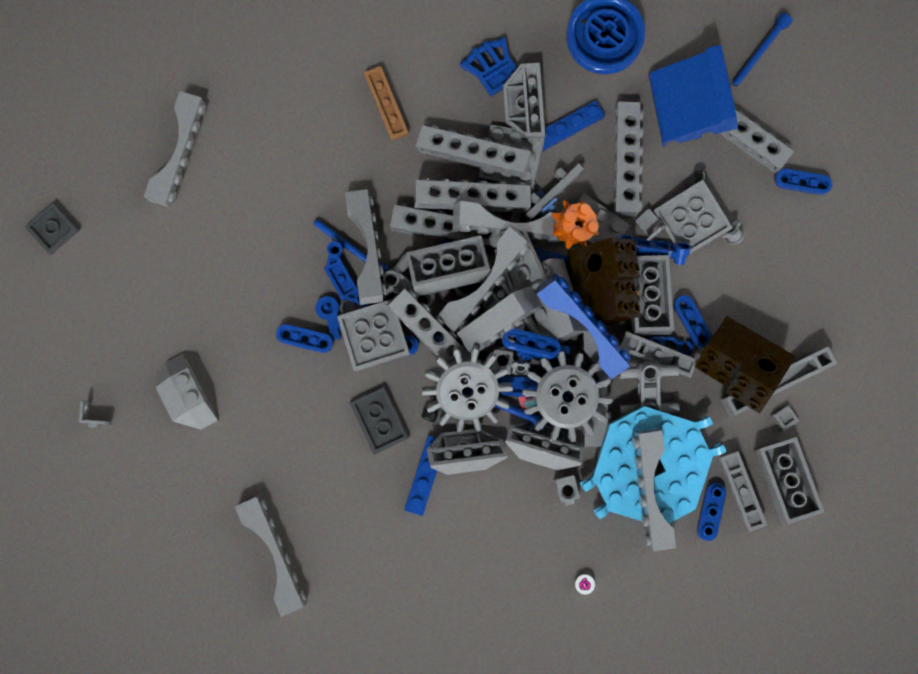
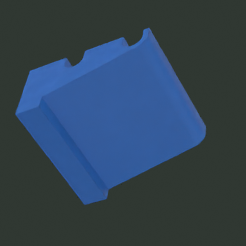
[648,45,738,147]

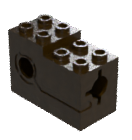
[568,237,640,326]
[695,316,796,414]

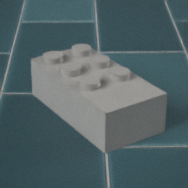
[406,235,490,296]
[631,255,674,336]
[533,258,587,343]
[457,286,543,353]
[754,437,824,525]

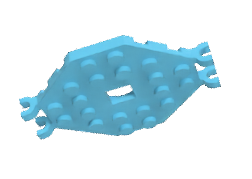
[579,405,727,523]

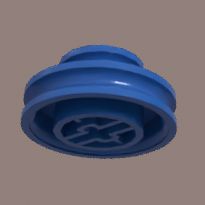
[566,0,645,75]

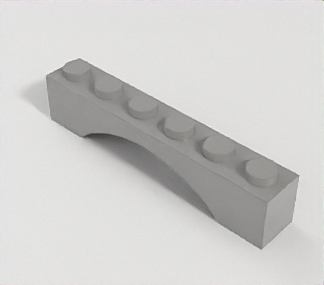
[144,91,206,207]
[345,189,386,305]
[453,201,560,243]
[437,226,531,332]
[581,330,611,447]
[721,347,838,417]
[632,428,676,552]
[235,497,307,617]

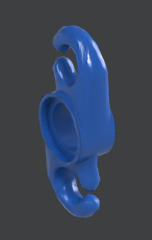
[647,336,693,356]

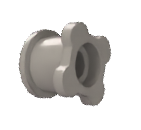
[721,220,744,245]
[511,354,531,378]

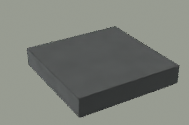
[25,202,80,255]

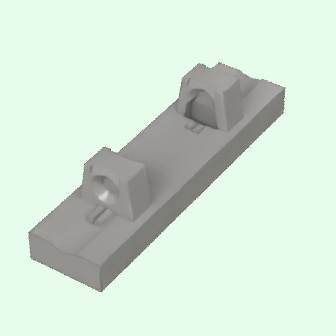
[524,164,584,222]
[620,331,698,378]
[719,451,768,532]

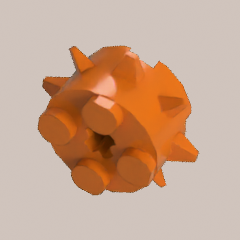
[551,200,599,249]

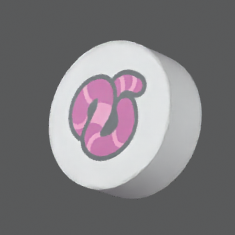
[575,574,595,595]

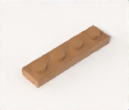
[364,66,409,142]

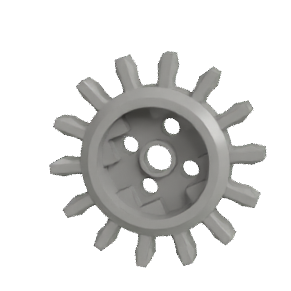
[422,345,513,432]
[521,351,613,442]

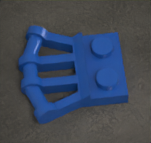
[459,37,517,97]

